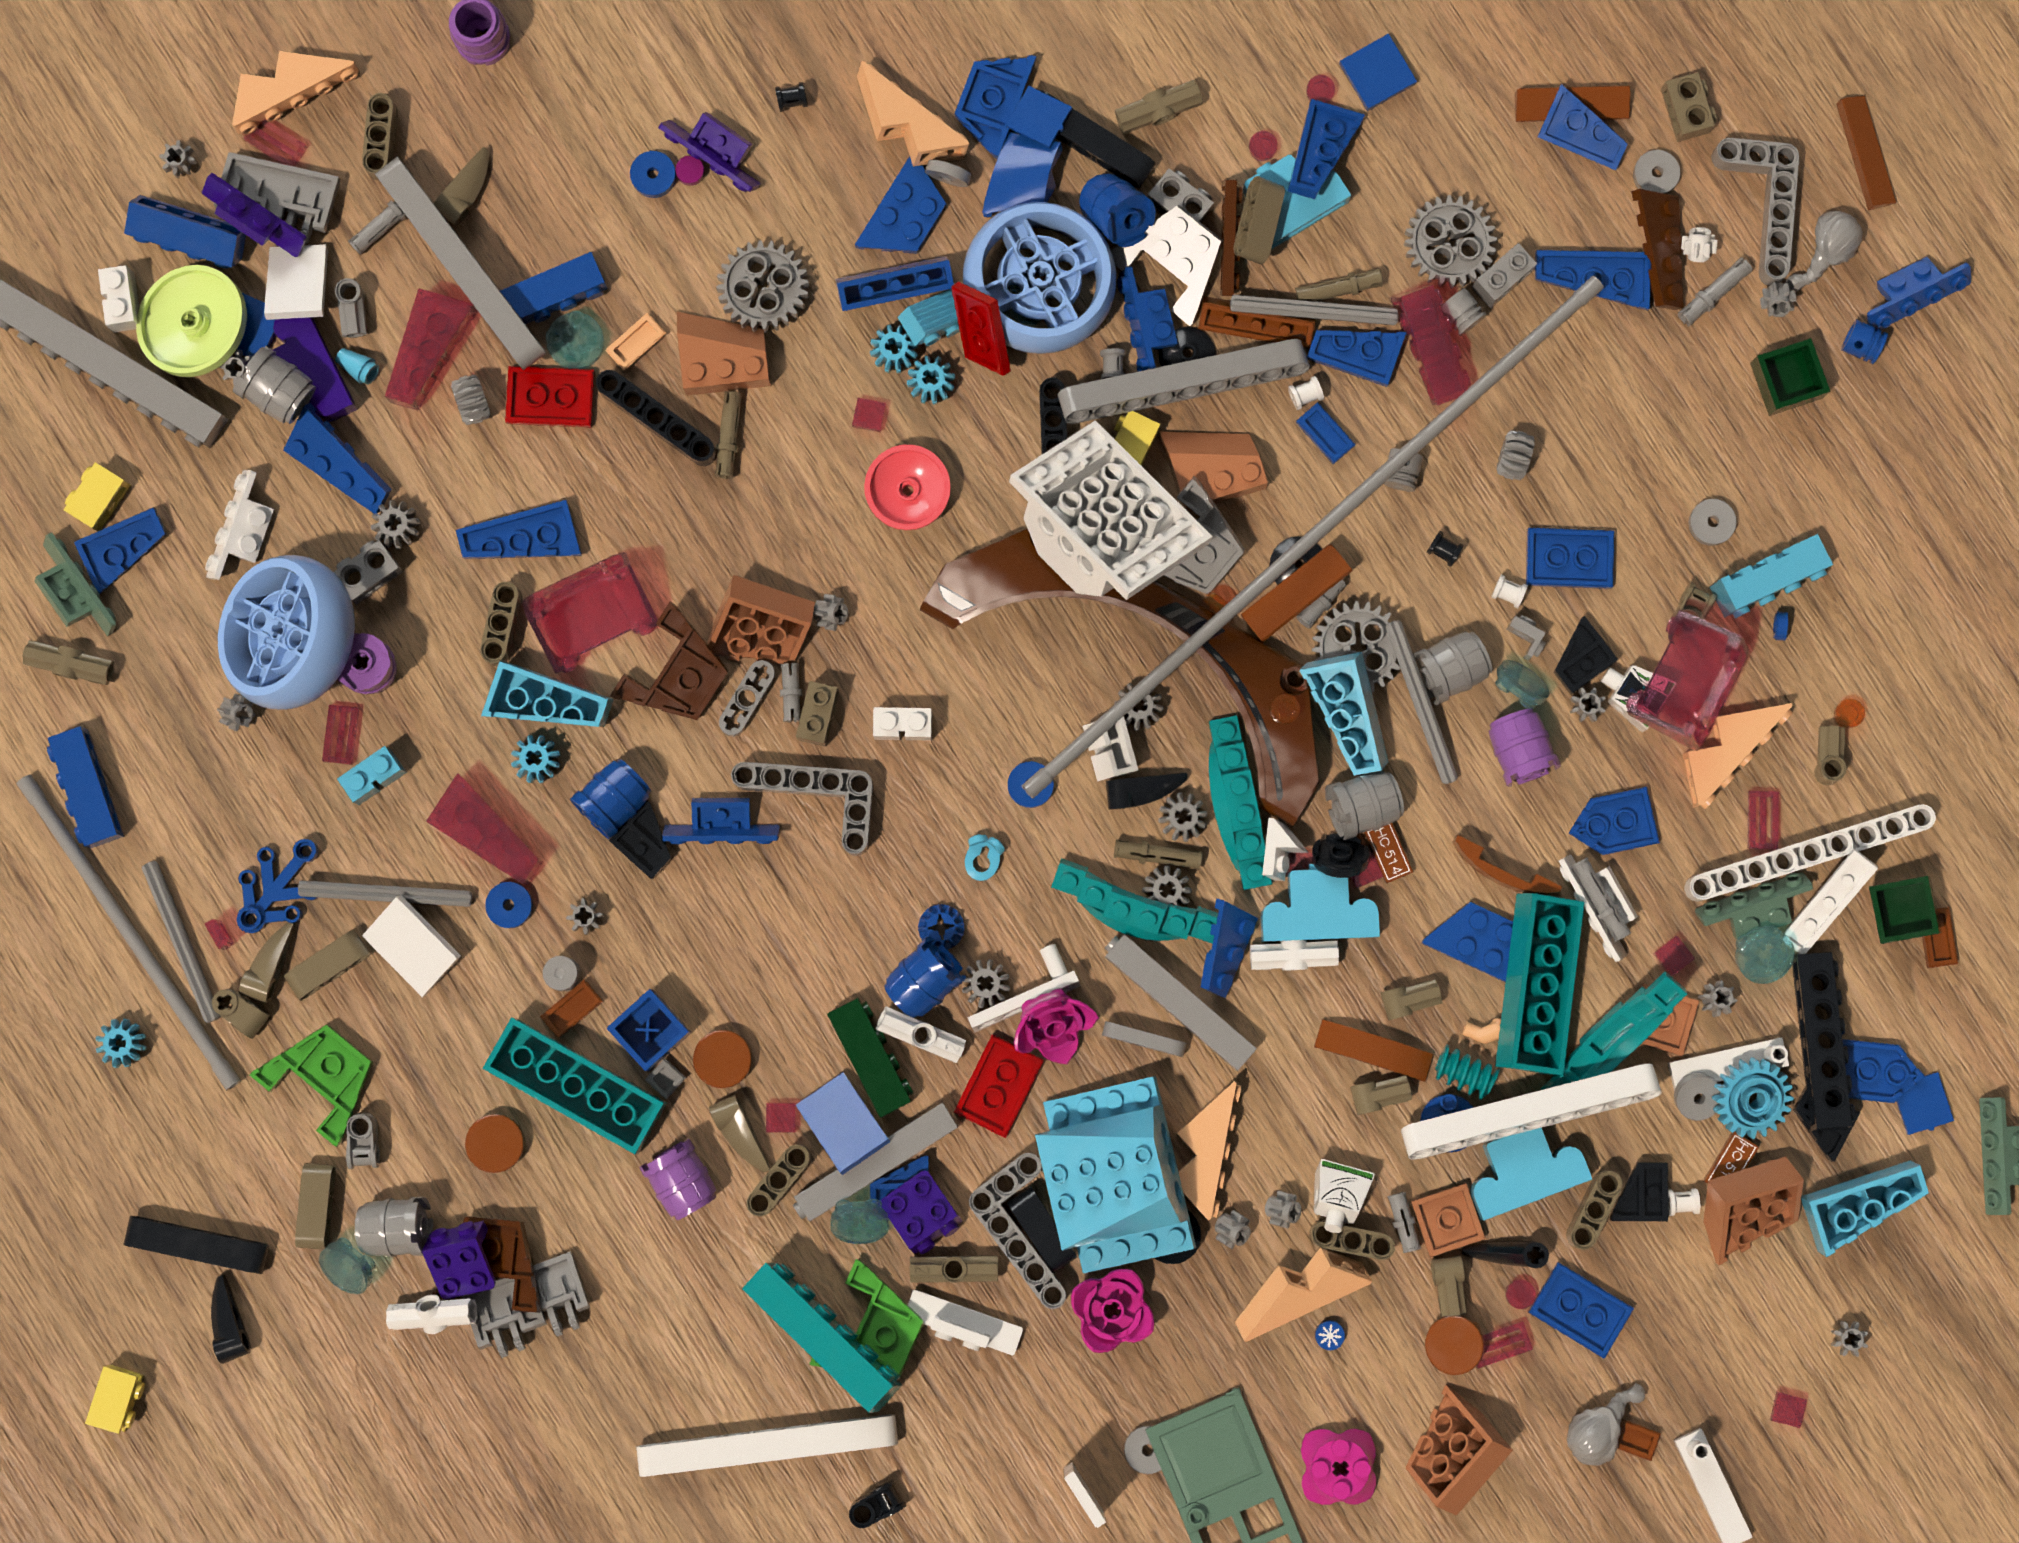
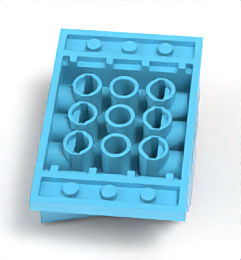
[1035,1076,1196,1273]

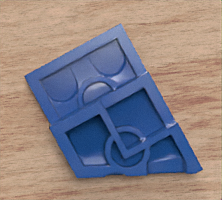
[982,133,1063,218]

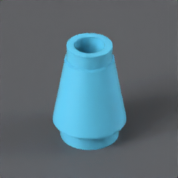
[335,348,379,385]

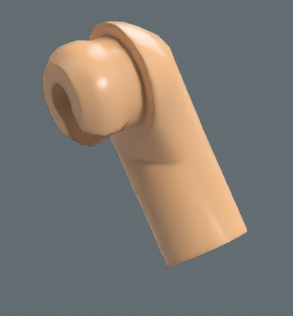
[1462,1018,1501,1044]

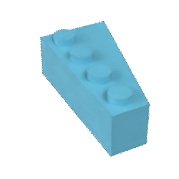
[1709,534,1833,619]
[1299,652,1389,776]
[481,661,614,727]
[1801,1160,1929,1257]

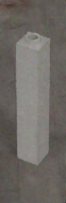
[1104,934,1257,1071]
[793,1103,958,1222]

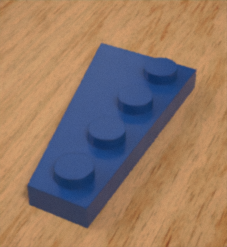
[1288,99,1365,199]
[1535,250,1651,311]
[456,500,582,559]

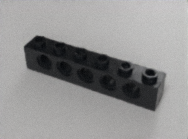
[1791,952,1855,1132]

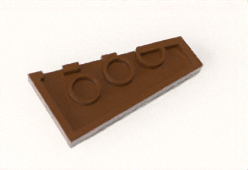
[1631,189,1684,310]

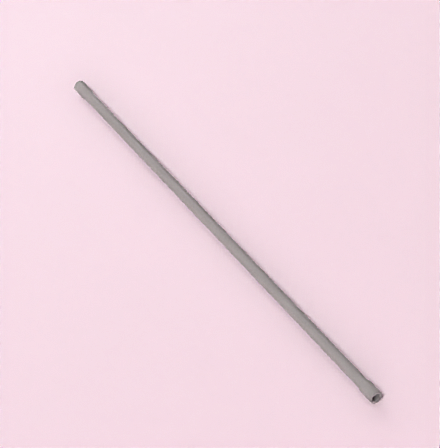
[1021,276,1604,798]

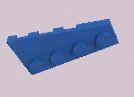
[283,403,392,513]

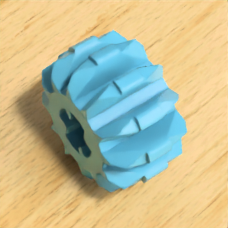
[870,325,918,373]
[907,356,955,405]
[511,735,560,783]
[96,1019,146,1068]

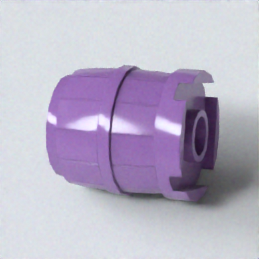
[449,0,511,66]
[338,633,397,695]
[1489,708,1561,787]
[639,1138,716,1220]

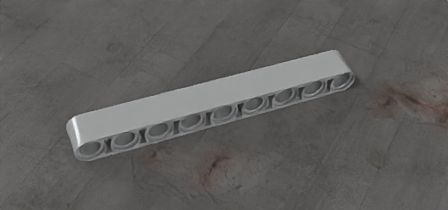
[375,157,546,370]
[1058,339,1310,424]

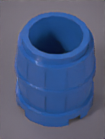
[1079,174,1156,247]
[570,758,651,839]
[884,937,966,1018]

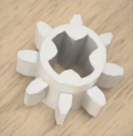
[1681,227,1718,262]

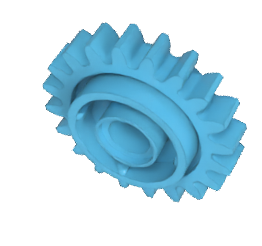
[1712,1057,1794,1139]

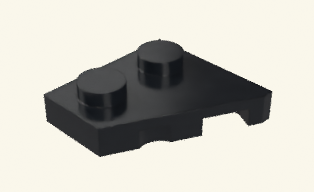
[1554,616,1618,695]

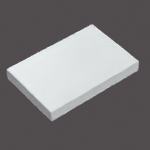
[264,244,328,320]
[362,895,461,997]
[1063,1463,1106,1528]

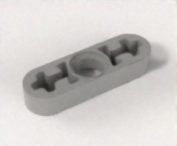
[719,660,775,737]
[1102,1021,1187,1057]

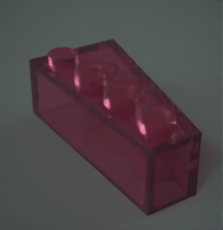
[1390,285,1471,406]
[385,288,478,411]
[426,773,543,886]

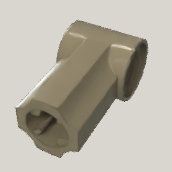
[1814,726,1847,785]
[1380,979,1442,1021]
[1350,1075,1412,1115]
[1431,1256,1467,1317]

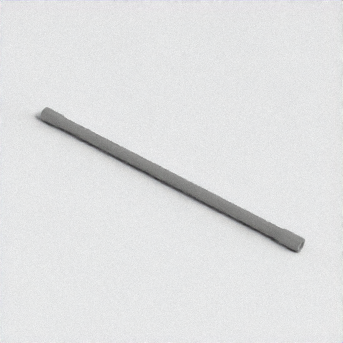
[16,774,241,1091]

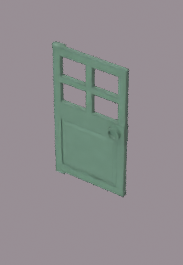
[1145,1387,1303,1543]

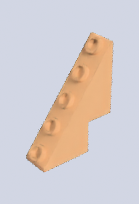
[232,51,359,135]
[857,61,969,167]
[1683,703,1793,809]
[1176,1081,1241,1221]
[1235,1247,1372,1342]

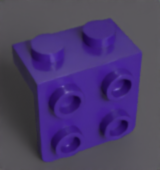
[880,1170,963,1255]
[422,1221,496,1300]

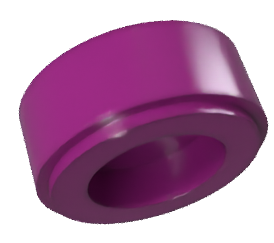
[675,156,705,186]

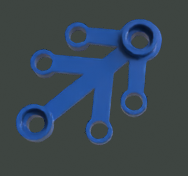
[237,839,318,934]

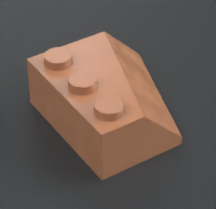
[677,311,771,396]
[1159,431,1268,512]
[707,575,815,665]
[1704,1156,1804,1266]
[1405,1384,1513,1516]

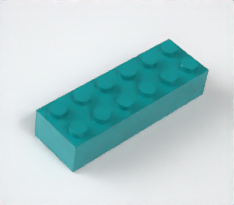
[1495,893,1585,1076]
[482,1017,667,1154]
[742,1263,902,1412]

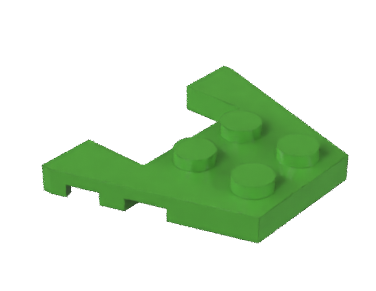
[250,1025,373,1147]
[809,1259,925,1375]

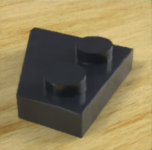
[609,801,672,880]
[1793,1086,1860,1162]
[1610,1162,1668,1222]

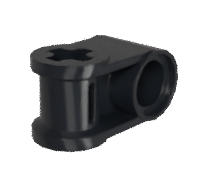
[849,1480,907,1528]

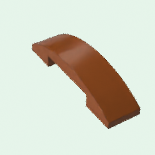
[1452,835,1563,894]
[1314,1019,1433,1082]

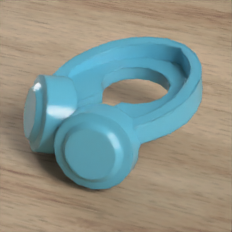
[965,834,1005,881]

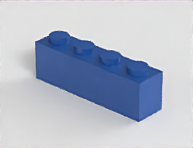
[124,195,246,268]
[500,252,608,324]
[835,256,954,311]
[47,726,124,848]

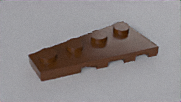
[1220,180,1242,296]

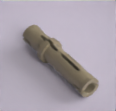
[1295,268,1383,301]
[715,391,742,479]
[1114,839,1202,870]

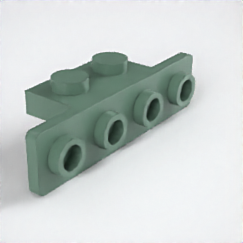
[35,532,116,636]
[1695,872,1813,941]
[1979,1097,2019,1215]

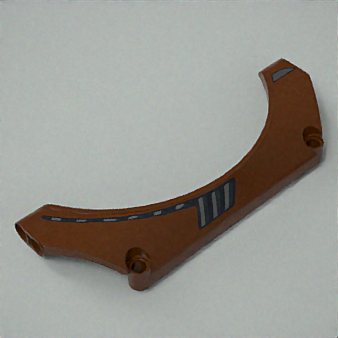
[920,529,1320,827]

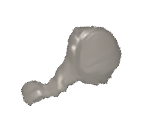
[1786,211,1863,294]
[1566,1383,1646,1466]

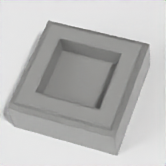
[645,1058,686,1099]

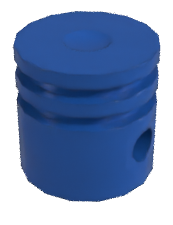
[1841,319,1888,365]

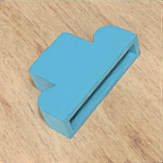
[1243,155,1352,250]
[1261,864,1380,942]
[1470,1128,1592,1221]

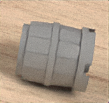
[233,345,316,424]
[1413,631,1492,705]
[1325,771,1404,840]
[355,1197,433,1257]

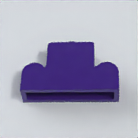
[273,317,358,422]

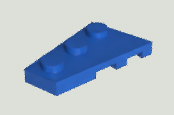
[1307,330,1406,387]
[74,508,167,595]

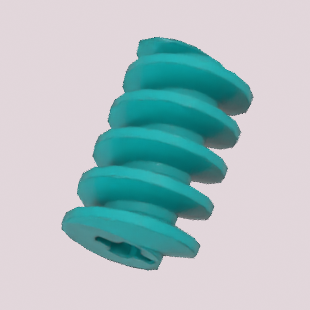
[1435,1044,1500,1100]

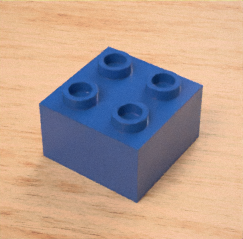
[607,989,692,1072]

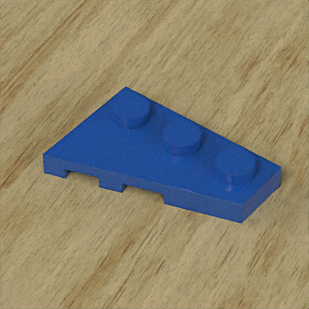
[1538,83,1628,170]
[1201,898,1258,998]

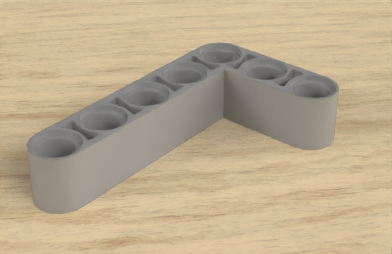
[1711,138,1799,286]
[731,762,873,856]
[969,1153,1066,1309]

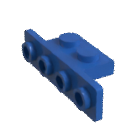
[1867,257,1971,331]
[1117,266,1178,372]
[662,798,780,844]

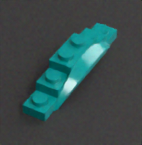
[1208,715,1272,891]
[1051,858,1218,944]
[1541,971,1687,1090]

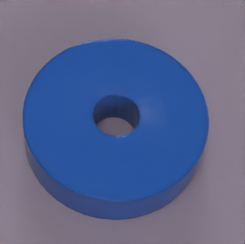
[630,151,676,198]
[1008,761,1054,808]
[485,882,533,929]

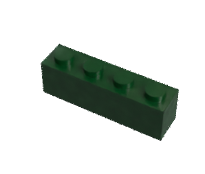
[827,998,914,1118]

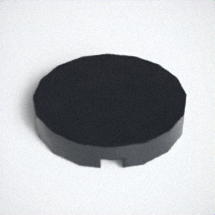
[1312,834,1370,878]

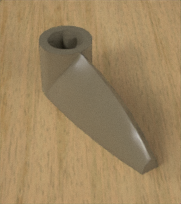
[434,146,489,226]
[239,923,295,1003]
[709,1094,771,1172]

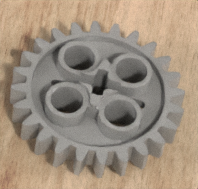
[1404,195,1497,289]
[716,240,809,333]
[1312,601,1400,692]

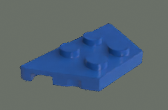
[955,55,1036,159]
[855,156,946,254]
[1421,902,1513,983]

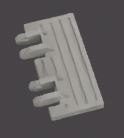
[214,152,340,244]
[462,1251,591,1358]

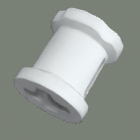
[1288,376,1324,410]
[1491,574,1528,609]
[1668,1188,1701,1216]

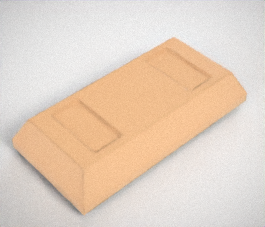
[605,313,667,371]

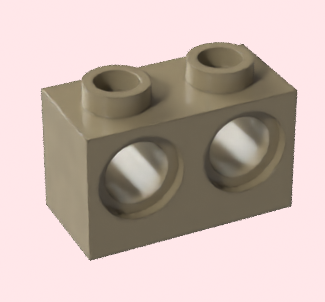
[1661,72,1717,142]
[796,681,839,747]

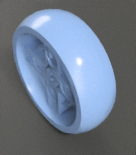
[963,202,1116,354]
[218,555,355,710]

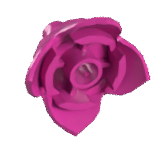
[1014,989,1099,1065]
[1071,1269,1154,1353]
[1301,1429,1376,1505]

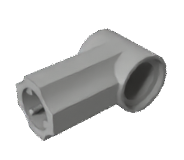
[335,278,368,338]

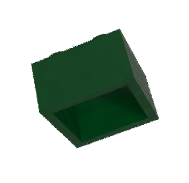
[1750,338,1831,416]
[1869,876,1942,944]

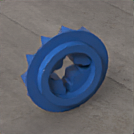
[918,904,964,949]

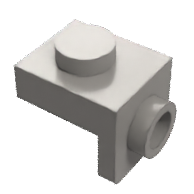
[1506,615,1546,661]

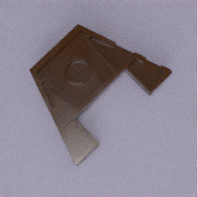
[610,601,729,720]
[432,1216,541,1313]

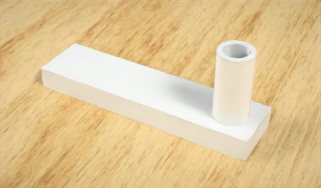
[1780,848,1878,954]
[967,944,1080,1033]
[1668,1037,1789,1091]
[1673,1428,1753,1543]

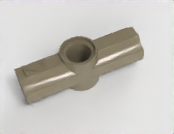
[1115,80,1203,135]
[22,640,114,685]
[910,1255,998,1283]

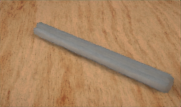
[1230,295,1398,325]
[1385,620,1458,784]
[142,861,220,1023]
[298,880,472,907]

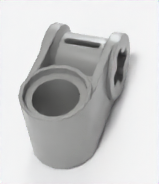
[346,1112,380,1169]

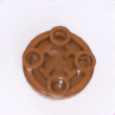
[693,1030,752,1088]
[465,1114,526,1173]
[1425,1315,1485,1375]

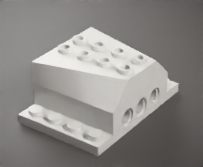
[1009,421,1213,600]

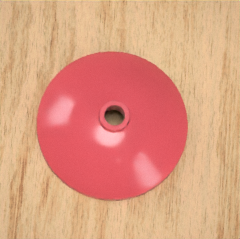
[864,445,951,531]

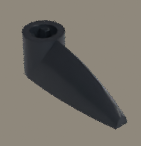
[1105,773,1187,810]
[1462,1241,1549,1269]
[211,1275,251,1364]

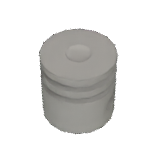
[1438,288,1487,336]
[1384,448,1423,492]
[543,956,582,992]

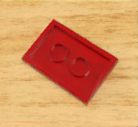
[951,282,1011,376]
[505,366,595,428]
[953,1034,1044,1138]

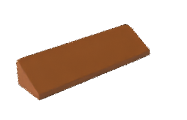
[1514,86,1631,122]
[1836,96,1896,211]
[1198,297,1315,349]
[1241,544,1353,642]

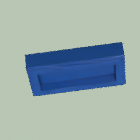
[1296,402,1355,465]

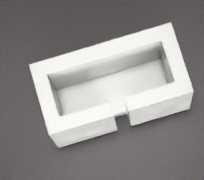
[98,265,139,333]
[873,707,932,741]
[1083,716,1138,782]

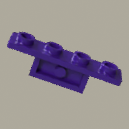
[658,112,761,192]
[202,173,307,257]

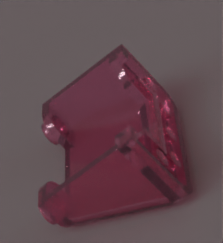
[522,552,658,674]
[1626,609,1749,751]

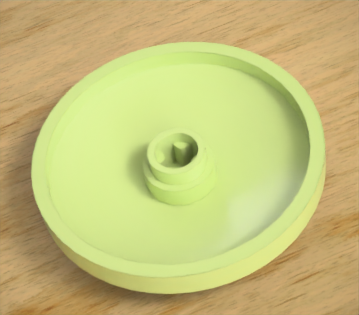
[136,265,247,377]

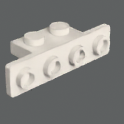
[205,470,274,580]
[1559,854,1638,962]
[908,1290,1023,1355]

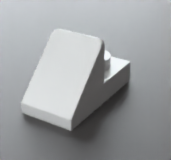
[1262,818,1308,881]

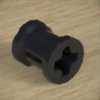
[775,82,808,112]
[1426,531,1464,567]

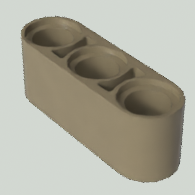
[362,93,398,181]
[1233,176,1285,264]
[480,582,522,666]
[284,930,370,1001]
[746,1144,811,1217]
[295,1163,336,1250]
[1566,1170,1623,1250]
[1309,1221,1395,1260]

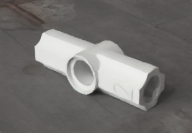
[1250,940,1339,971]
[876,1006,966,1063]
[386,1294,478,1334]

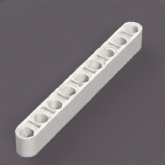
[1684,804,1936,902]
[1401,1063,1662,1160]
[636,1414,899,1477]

